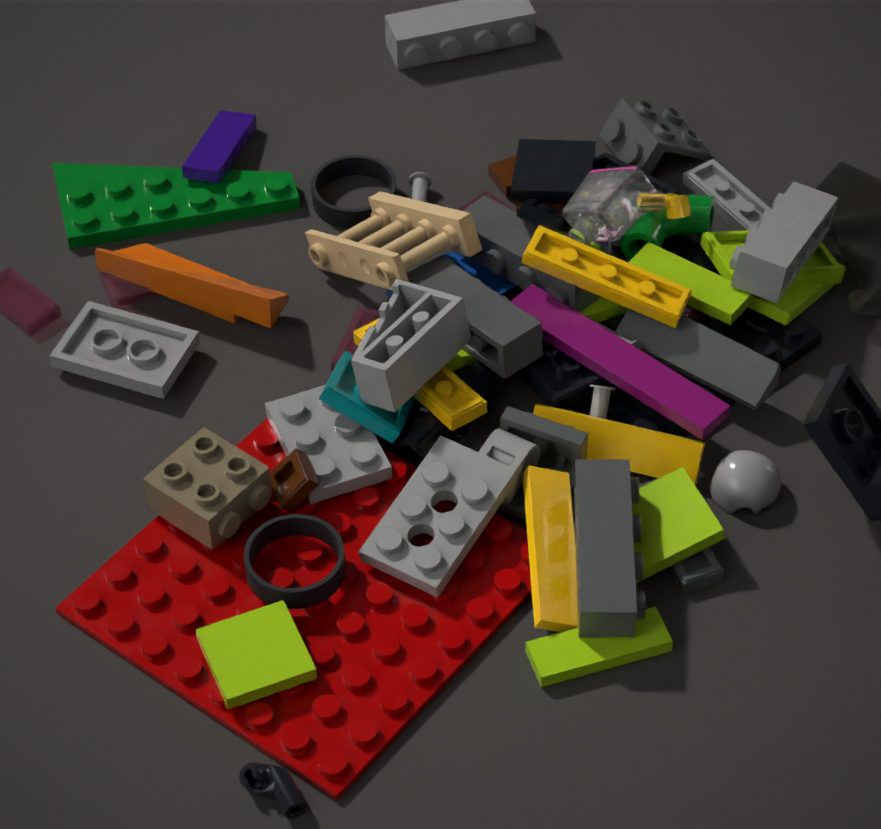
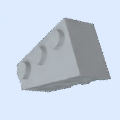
[351,279,472,412]

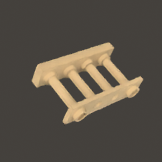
[305,191,482,291]

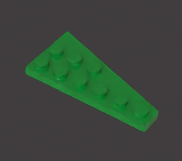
[52,163,300,250]

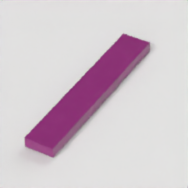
[510,284,730,440]

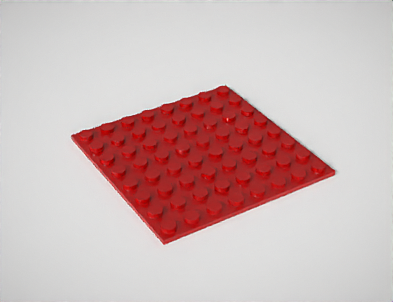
[55,418,532,801]

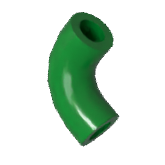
[620,194,715,260]

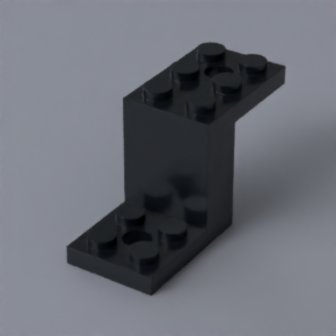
[802,363,881,521]

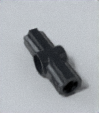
[394,362,497,468]

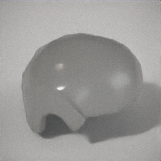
[709,450,782,514]

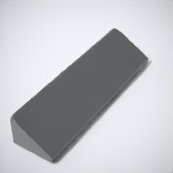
[615,309,781,411]

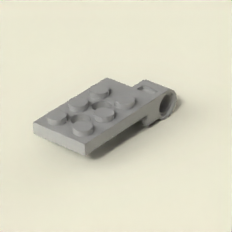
[359,428,540,597]

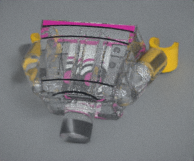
[563,166,691,246]

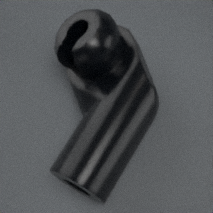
[239,763,307,819]

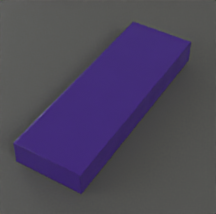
[182,110,257,183]

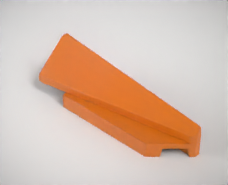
[95,243,289,329]

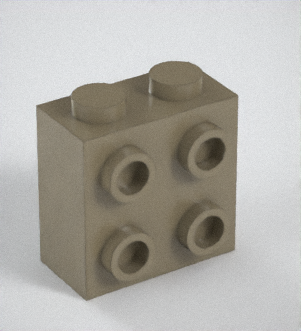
[143,427,272,550]

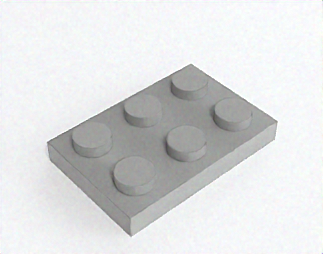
[49,301,200,399]
[265,385,392,504]

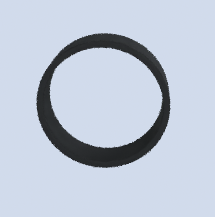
[311,155,397,229]
[244,514,346,609]

